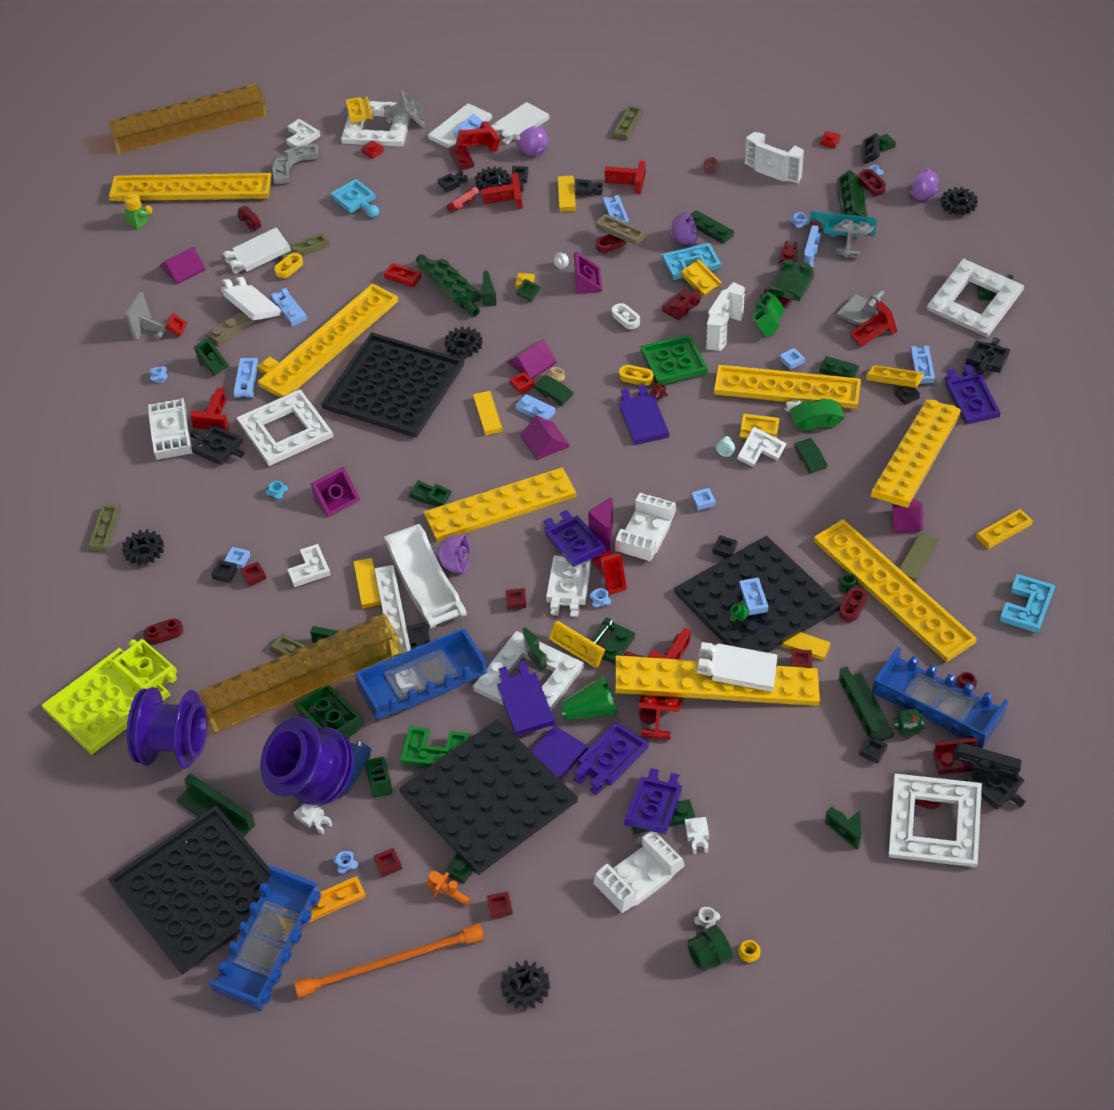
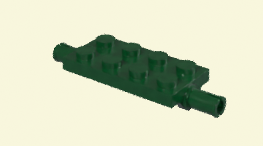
[416,254,482,317]

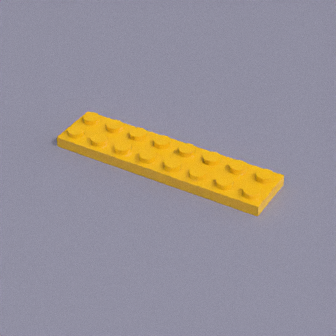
[714,365,861,409]
[424,467,576,542]

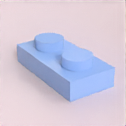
[453,113,483,137]
[516,394,555,420]
[739,578,768,615]

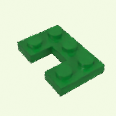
[401,726,470,768]

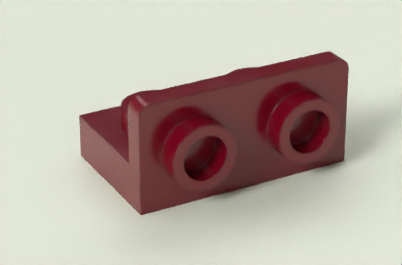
[662,289,701,320]
[933,738,978,775]

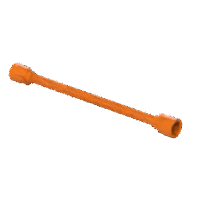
[294,923,484,998]

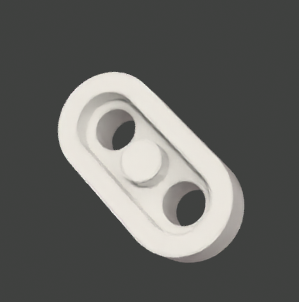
[612,303,640,329]

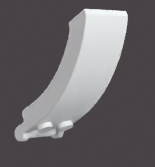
[384,524,467,629]

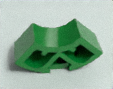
[752,291,786,338]
[790,398,845,432]

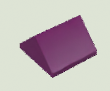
[160,247,206,284]
[573,252,602,294]
[507,340,557,379]
[521,416,570,460]
[311,467,360,517]
[588,498,613,551]
[892,498,923,533]

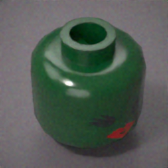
[893,708,924,736]

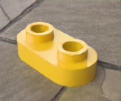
[274,253,303,279]
[619,365,654,386]

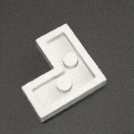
[286,119,321,148]
[737,427,786,467]
[288,544,331,587]

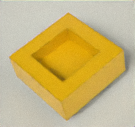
[516,273,535,289]
[257,357,280,375]

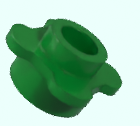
[730,600,749,622]

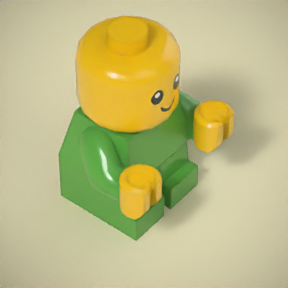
[124,193,152,230]

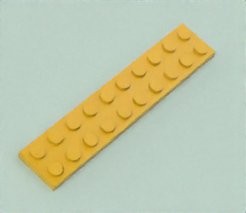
[109,173,272,201]
[258,283,399,398]
[871,399,961,508]
[814,519,977,663]
[615,656,820,706]

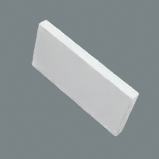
[428,103,492,149]

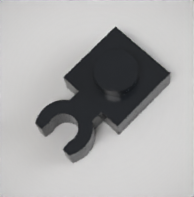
[511,166,529,192]
[438,170,468,192]
[574,179,603,196]
[407,622,430,648]

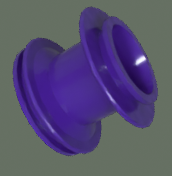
[127,687,207,769]
[260,717,354,805]

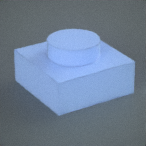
[780,348,805,370]
[691,488,716,511]
[224,547,251,569]

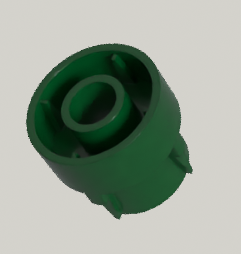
[687,924,733,971]

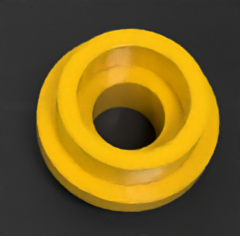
[738,940,761,962]

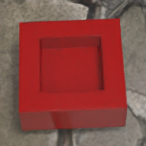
[820,131,841,149]
[361,140,384,159]
[164,313,187,337]
[510,372,534,394]

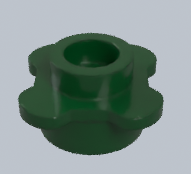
[838,574,858,591]

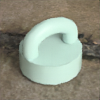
[716,436,735,457]

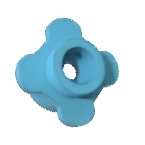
[266,481,288,499]

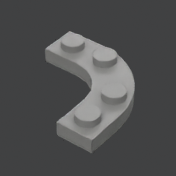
[273,143,319,184]

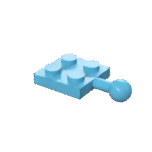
[331,179,379,218]

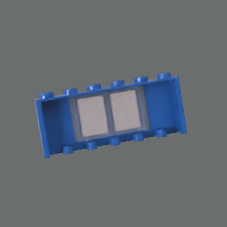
[355,628,487,720]
[872,647,1008,748]
[209,865,321,1011]

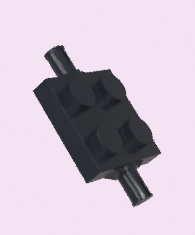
[965,337,1011,375]
[190,425,244,465]
[965,760,1026,810]

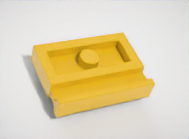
[346,96,373,123]
[680,259,722,298]
[739,414,779,441]

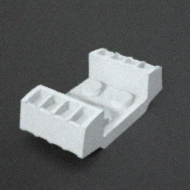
[745,132,804,184]
[706,282,745,351]
[148,398,193,460]
[615,493,676,562]
[593,831,685,913]

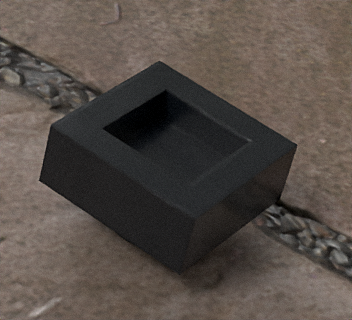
[894,386,920,405]
[712,535,738,558]
[211,560,238,583]
[859,736,888,764]

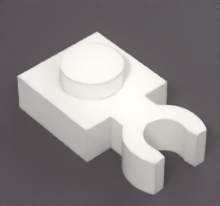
[294,804,332,834]
[685,817,709,854]

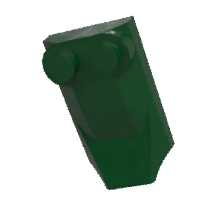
[767,259,814,301]
[294,683,363,738]

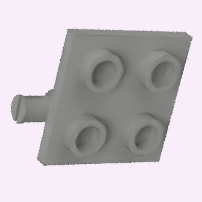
[384,90,425,128]
[833,220,874,258]
[837,290,885,326]
[125,292,168,340]

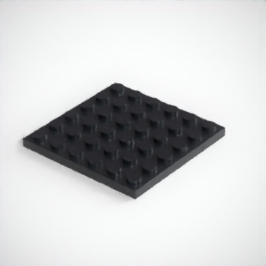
[321,332,464,438]
[674,535,841,653]
[399,719,578,875]
[108,805,271,975]

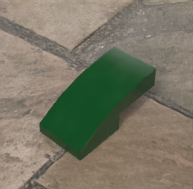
[533,375,574,407]
[794,438,828,474]
[409,480,452,506]
[522,627,547,671]

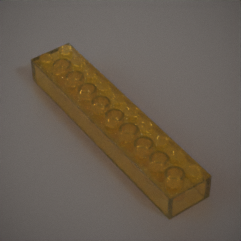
[108,83,268,154]
[198,613,403,732]

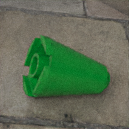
[560,675,619,721]

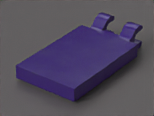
[945,365,1001,425]
[619,384,669,445]
[543,510,606,567]
[497,661,555,736]
[573,722,649,795]
[531,726,588,780]
[624,768,682,835]

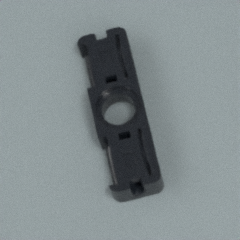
[952,743,1022,778]

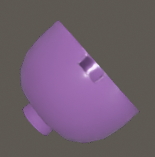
[516,126,548,156]
[908,167,939,201]
[669,211,699,246]
[436,535,470,573]

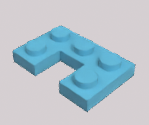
[662,243,721,280]
[1000,574,1056,633]

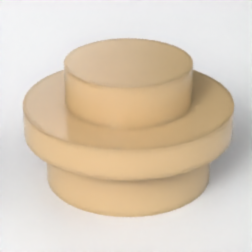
[547,367,565,382]

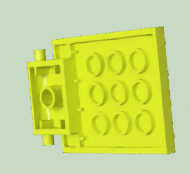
[42,639,177,755]

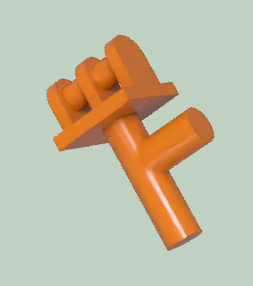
[427,871,470,906]

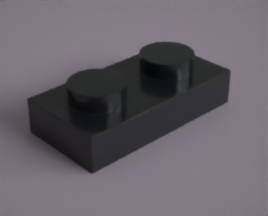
[862,133,880,164]

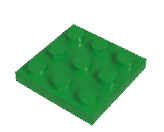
[641,334,708,385]

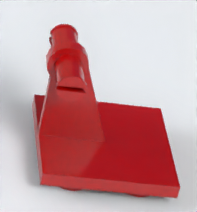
[638,695,683,740]

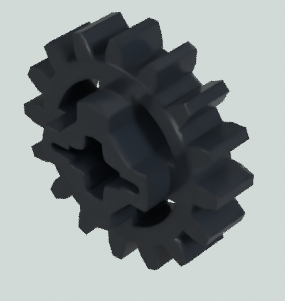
[475,166,510,191]
[941,187,978,216]
[445,326,483,358]
[122,529,164,566]
[501,960,550,1010]

